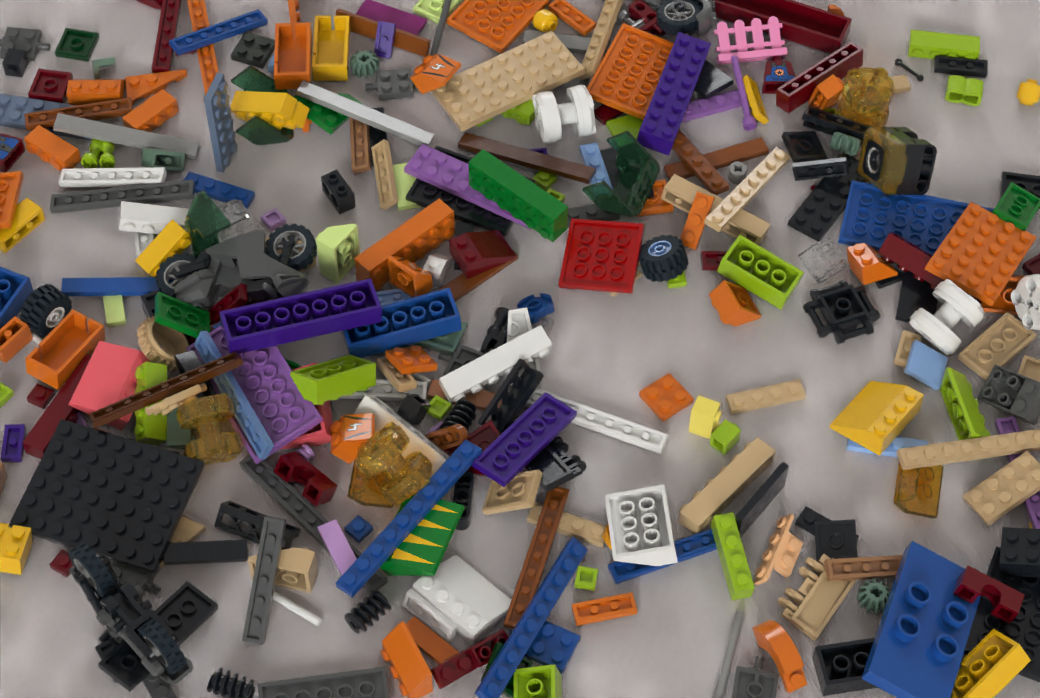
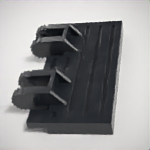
[525,436,587,492]

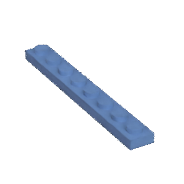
[194,331,274,459]

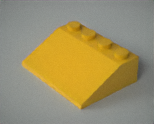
[829,381,924,456]

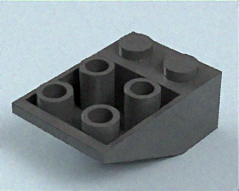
[977,365,1040,426]

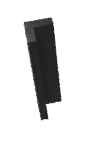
[802,105,876,147]
[477,358,544,434]
[214,501,301,550]

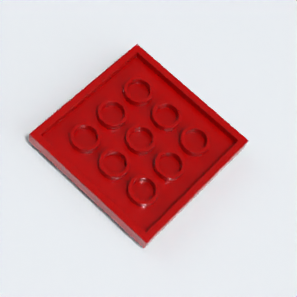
[558,218,645,294]

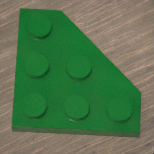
[294,93,362,134]

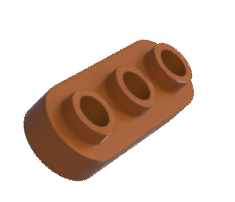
[424,424,468,450]

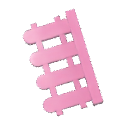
[714,16,787,65]

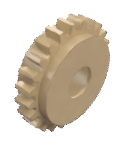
[136,316,190,372]

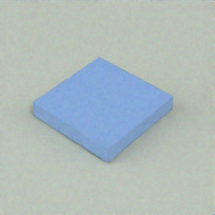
[904,340,948,390]

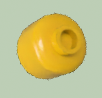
[533,9,558,32]
[1016,79,1040,106]

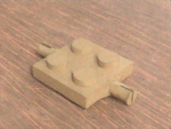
[145,383,207,416]

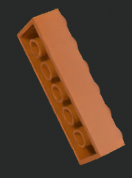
[354,198,455,291]

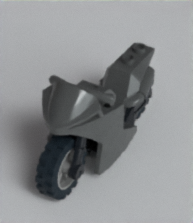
[155,224,317,309]

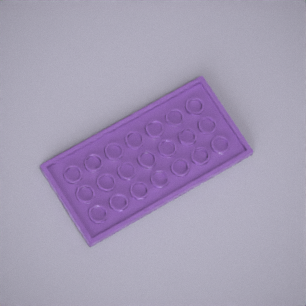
[186,326,324,464]

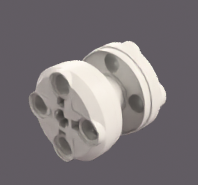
[532,85,596,144]
[1011,274,1040,330]
[909,278,985,356]

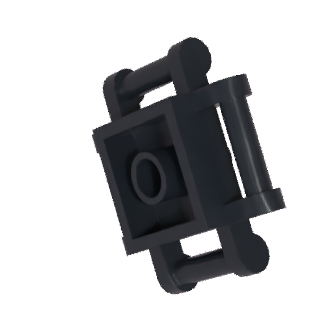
[803,280,881,344]

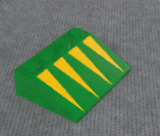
[380,494,465,576]

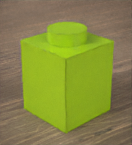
[709,419,741,455]

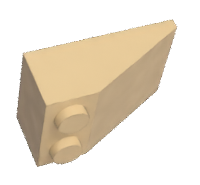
[248,547,318,593]

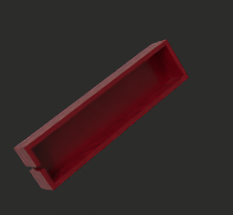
[712,0,852,54]

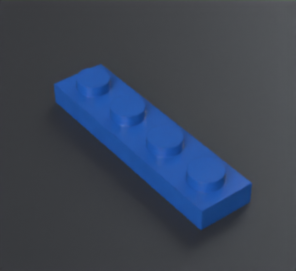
[183,171,255,209]

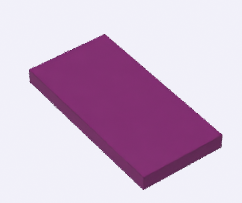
[356,0,427,36]

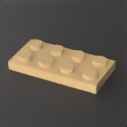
[957,312,1037,381]
[962,451,1040,526]

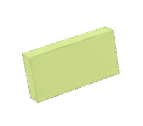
[103,295,127,327]

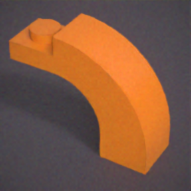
[752,619,808,693]

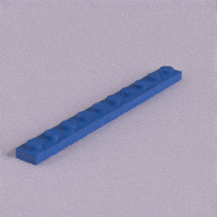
[335,439,482,598]
[474,537,588,698]

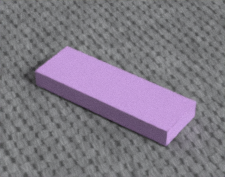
[317,519,357,576]

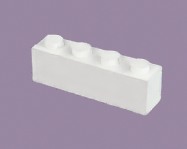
[118,201,196,237]

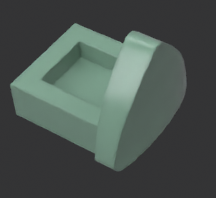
[91,57,116,79]

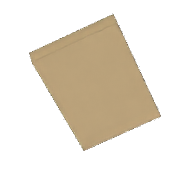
[482,469,543,515]

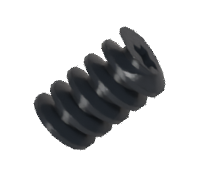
[440,399,476,431]
[344,590,392,634]
[207,667,255,698]

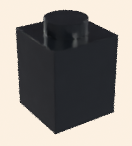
[2,48,28,77]
[397,394,431,425]

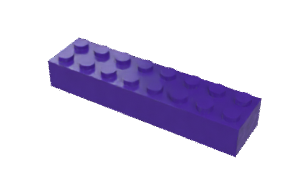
[635,32,711,156]
[219,278,382,354]

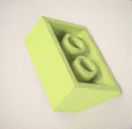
[316,224,360,284]

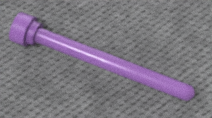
[731,55,757,131]

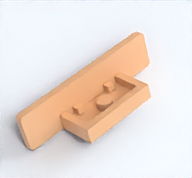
[753,514,803,585]

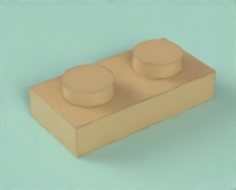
[894,330,922,367]

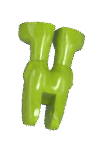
[81,139,116,168]

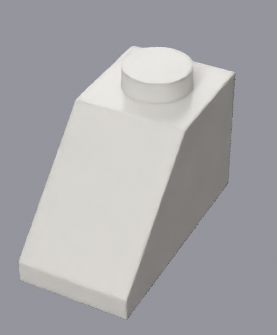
[423,253,454,288]

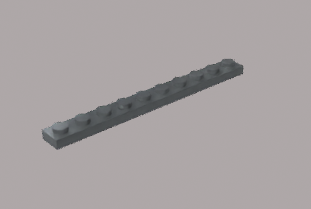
[239,455,388,593]

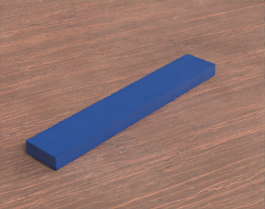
[169,9,268,56]
[61,277,176,297]
[608,529,717,585]

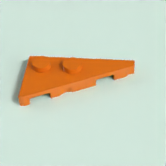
[125,69,187,105]

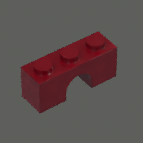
[273,451,338,506]
[953,565,1025,624]

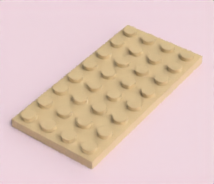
[431,31,585,132]

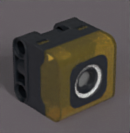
[857,127,937,195]

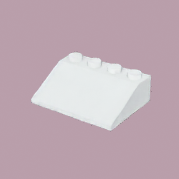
[605,484,678,566]
[412,555,511,645]

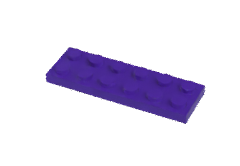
[472,392,577,487]

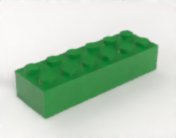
[468,149,568,242]

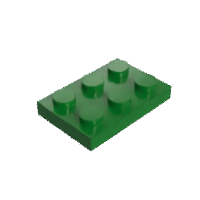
[992,182,1040,231]
[155,292,210,339]

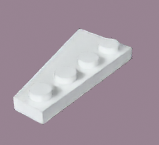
[505,307,543,388]

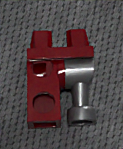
[617,0,666,37]

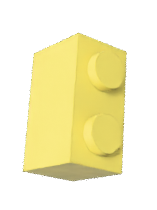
[689,395,722,439]

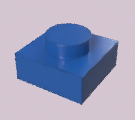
[344,515,373,543]

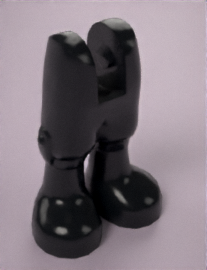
[480,307,509,354]

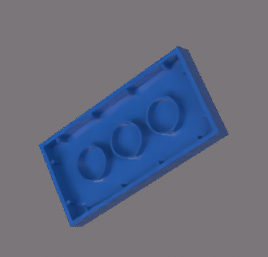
[861,541,981,698]

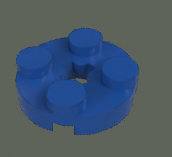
[517,293,555,324]

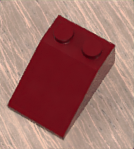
[449,230,516,279]

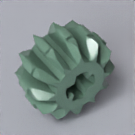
[350,49,380,78]
[830,132,861,156]
[857,578,890,615]

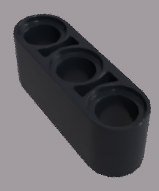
[453,470,474,530]

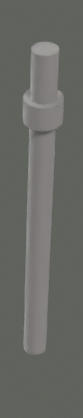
[713,611,744,698]

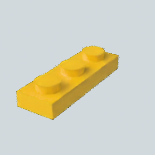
[742,75,769,125]

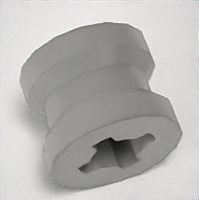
[728,161,747,184]

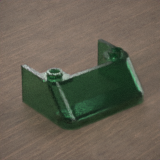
[231,65,294,145]
[582,131,660,217]
[184,190,231,259]

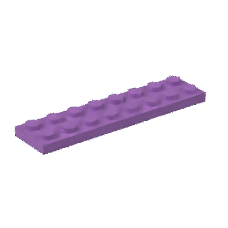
[404,144,530,229]

